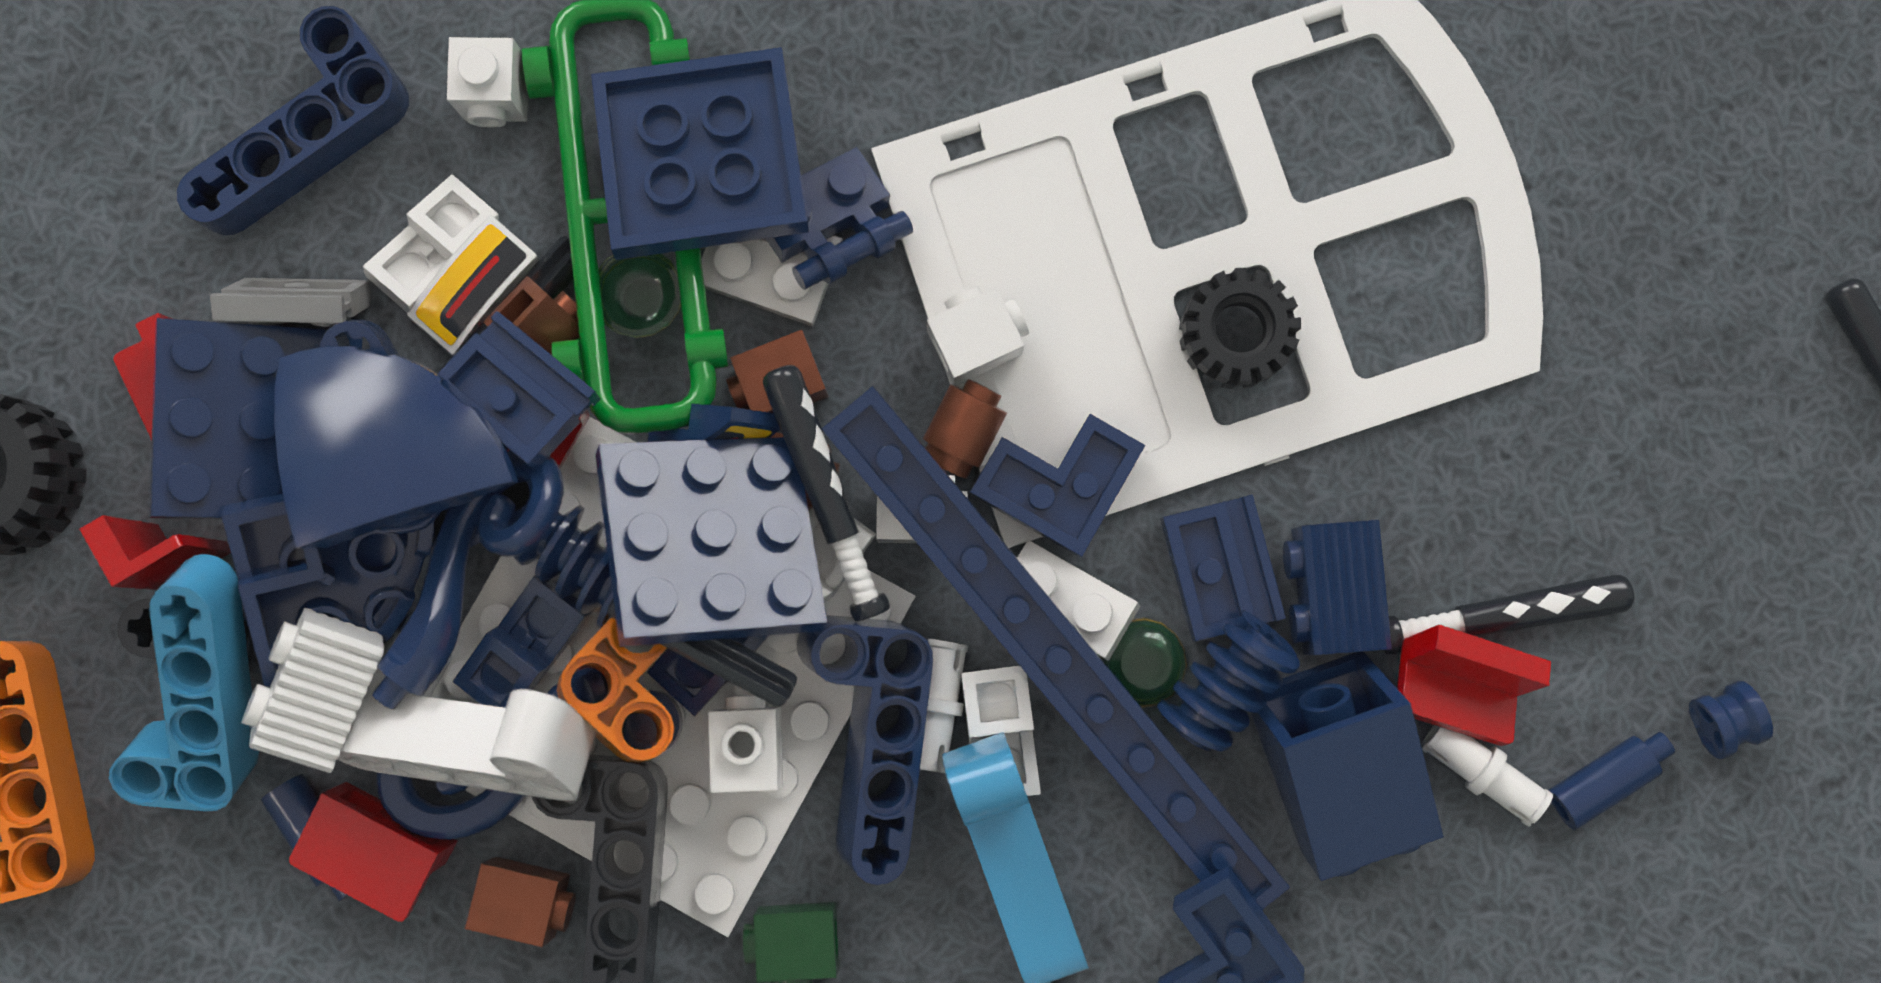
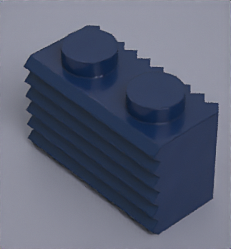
[1283,520,1392,655]

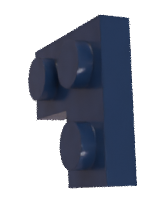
[970,414,1146,558]
[1158,865,1304,983]

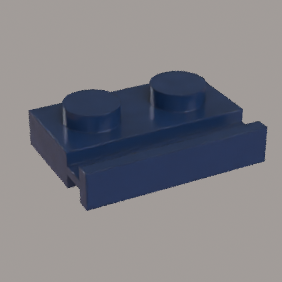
[438,311,601,472]
[1160,494,1286,642]

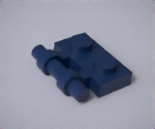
[765,147,913,290]

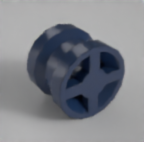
[1689,681,1773,759]

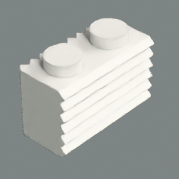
[242,608,384,773]

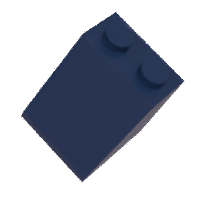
[1251,651,1444,881]

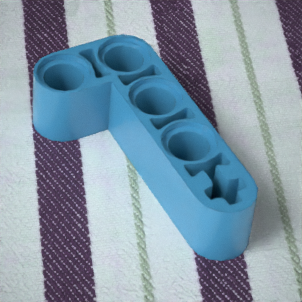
[109,554,259,811]
[942,732,1089,983]

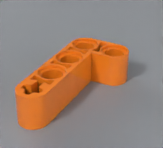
[557,617,674,763]
[0,641,95,904]

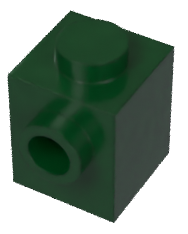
[743,902,839,983]

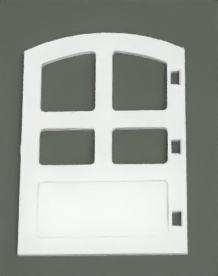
[871,0,1543,548]

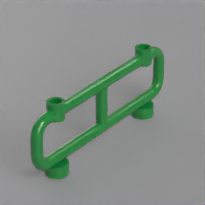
[522,0,728,434]

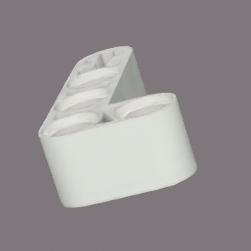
[337,689,596,801]

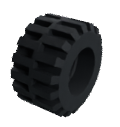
[0,394,87,556]

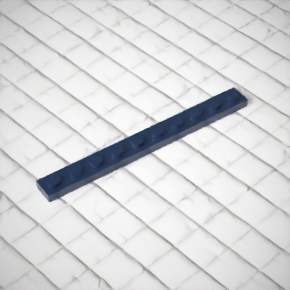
[821,386,1290,910]

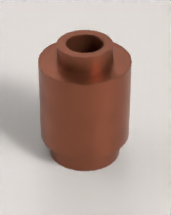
[923,379,1007,479]

